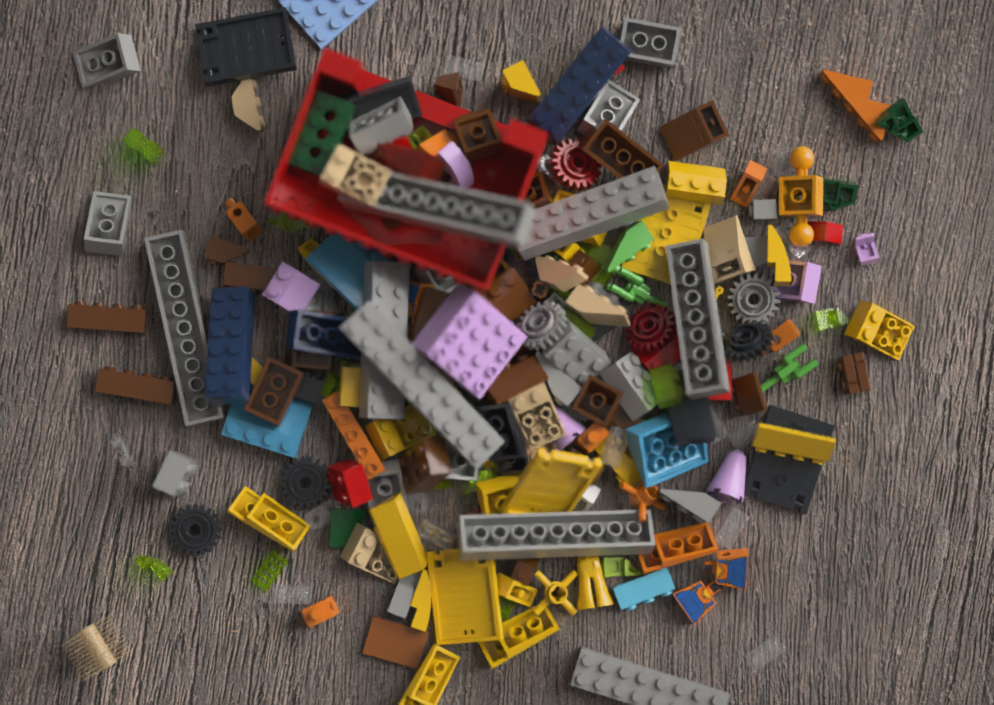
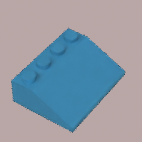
[305,233,390,310]
[221,383,314,458]
[626,412,709,488]

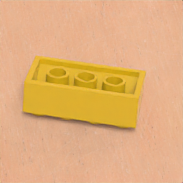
[751,423,836,465]

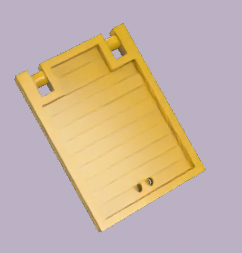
[621,184,711,285]
[500,448,602,514]
[427,548,504,645]

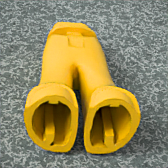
[577,556,614,610]

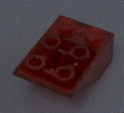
[376,141,445,183]

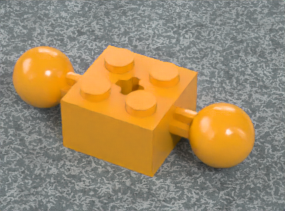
[779,146,823,247]

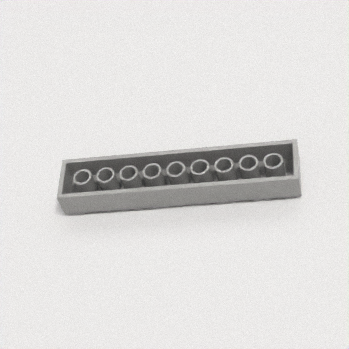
[337,172,536,249]
[144,230,226,426]
[338,300,505,469]
[457,509,655,561]

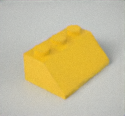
[500,60,541,104]
[665,161,727,205]
[476,474,522,515]

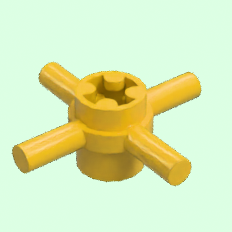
[532,569,578,616]

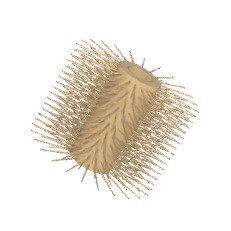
[61,615,132,681]

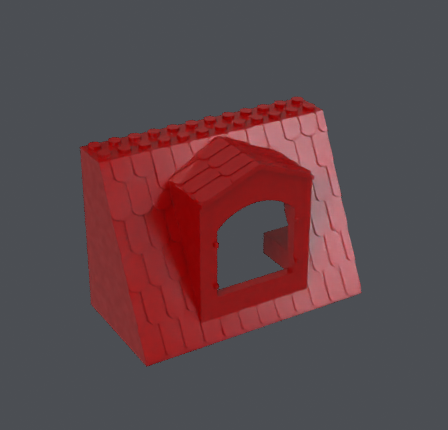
[265,47,548,293]

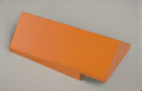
[636,522,719,574]

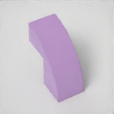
[435,141,474,189]

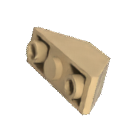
[231,78,265,133]
[535,255,589,292]

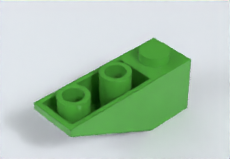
[602,220,654,274]

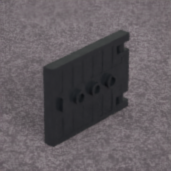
[195,7,297,87]
[744,405,835,514]

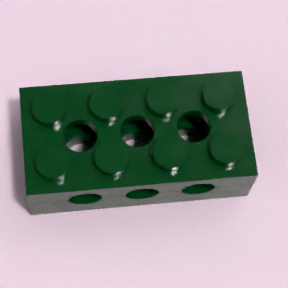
[289,90,356,177]

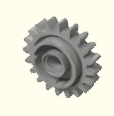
[727,273,781,324]
[517,300,567,351]

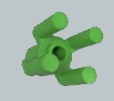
[605,267,668,307]
[761,343,819,392]

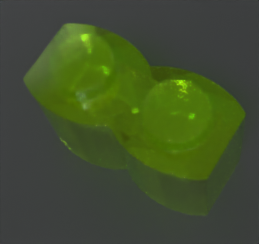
[123,128,165,164]
[649,364,684,409]

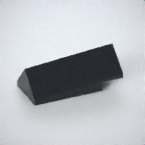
[474,401,530,476]

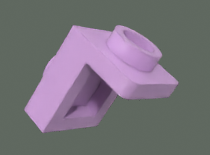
[854,233,879,266]

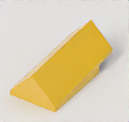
[227,486,311,552]
[369,492,428,579]
[478,605,560,669]
[398,644,460,705]

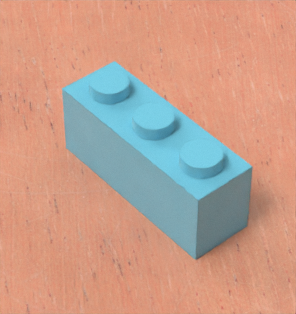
[612,567,675,611]

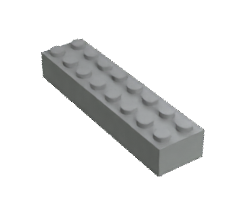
[518,166,670,261]
[666,238,730,399]
[359,261,410,419]
[570,646,730,705]

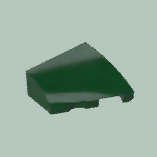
[876,98,923,142]
[823,178,858,213]
[328,508,368,547]

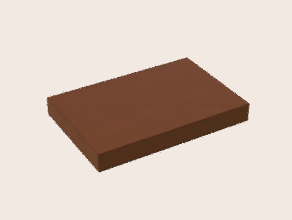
[363,616,429,669]

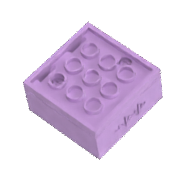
[412,284,527,399]

